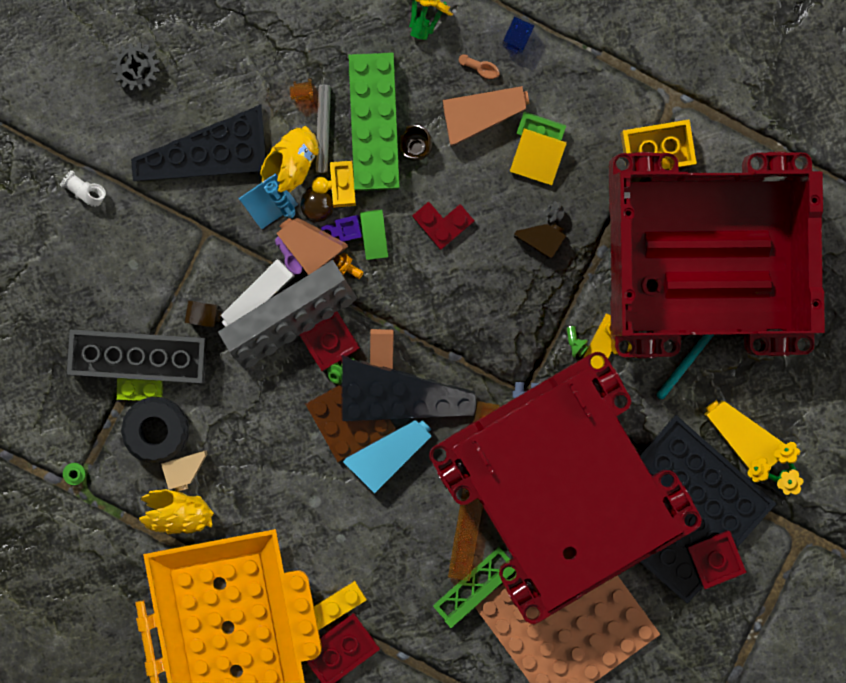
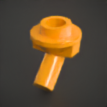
[333,253,364,279]

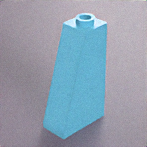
[343,420,431,493]

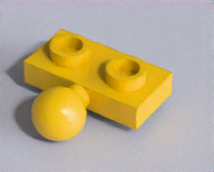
[312,161,356,208]

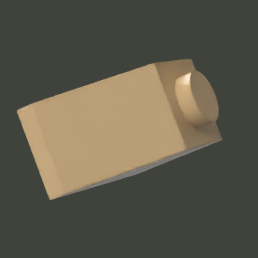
[161,450,208,492]

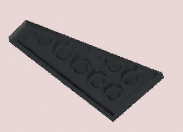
[131,104,266,182]
[341,355,476,421]

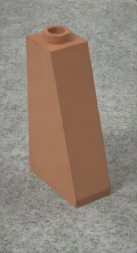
[443,86,529,146]

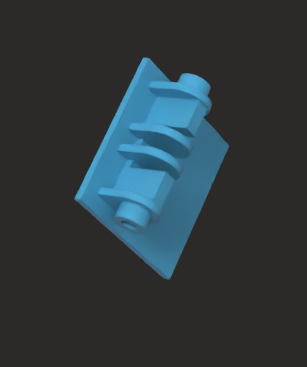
[239,173,298,229]

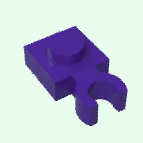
[321,215,363,242]

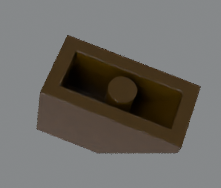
[513,223,566,259]
[185,301,222,327]

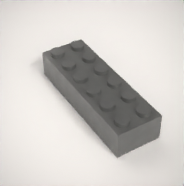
[218,260,358,369]
[67,330,207,383]

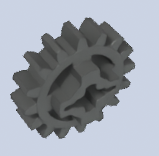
[111,42,161,91]

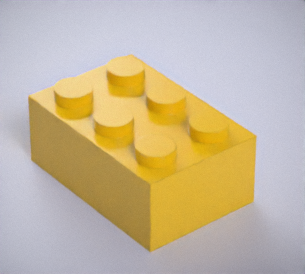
[620,120,697,170]

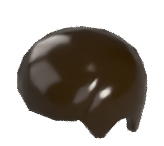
[399,125,432,161]
[300,187,333,223]

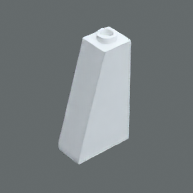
[220,259,296,327]

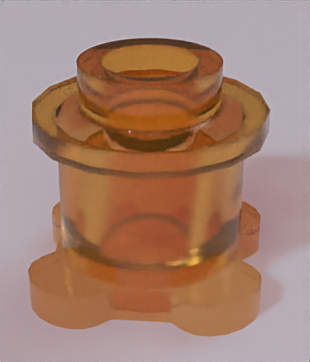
[290,79,314,104]

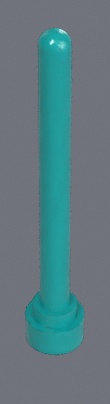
[657,334,715,399]

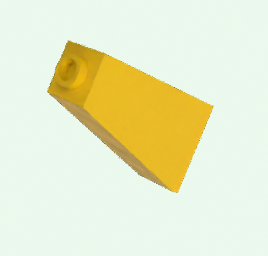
[704,400,785,470]

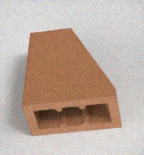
[276,218,348,275]
[370,329,394,369]

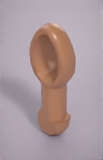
[458,54,500,79]

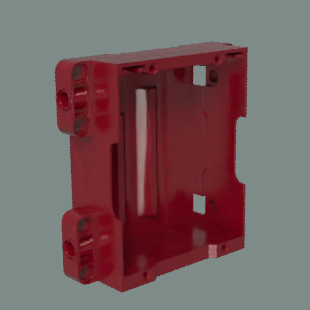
[609,151,825,358]
[430,352,702,624]

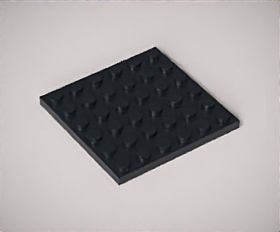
[639,415,776,604]

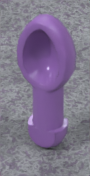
[275,236,303,275]

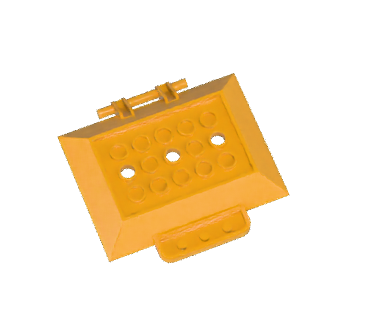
[135,529,321,683]

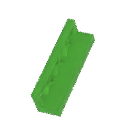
[433,547,515,628]

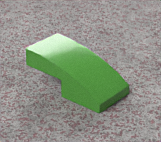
[360,210,388,260]

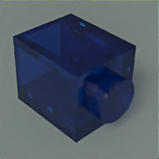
[502,16,534,54]

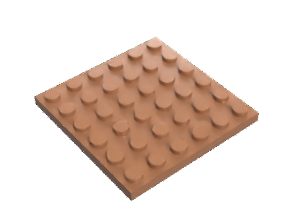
[475,547,660,683]

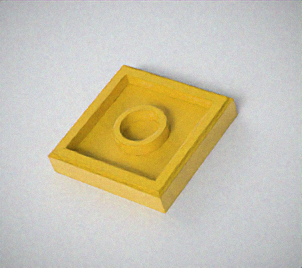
[510,128,566,185]

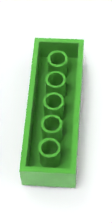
[349,53,400,191]

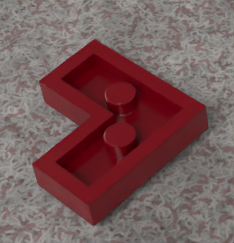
[412,202,475,250]

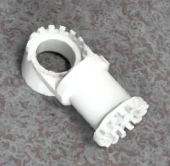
[60,170,106,207]

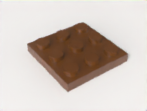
[305,384,396,462]

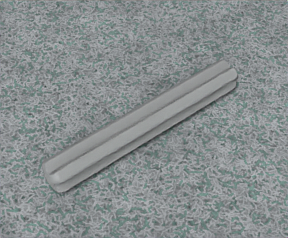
[316,84,331,173]

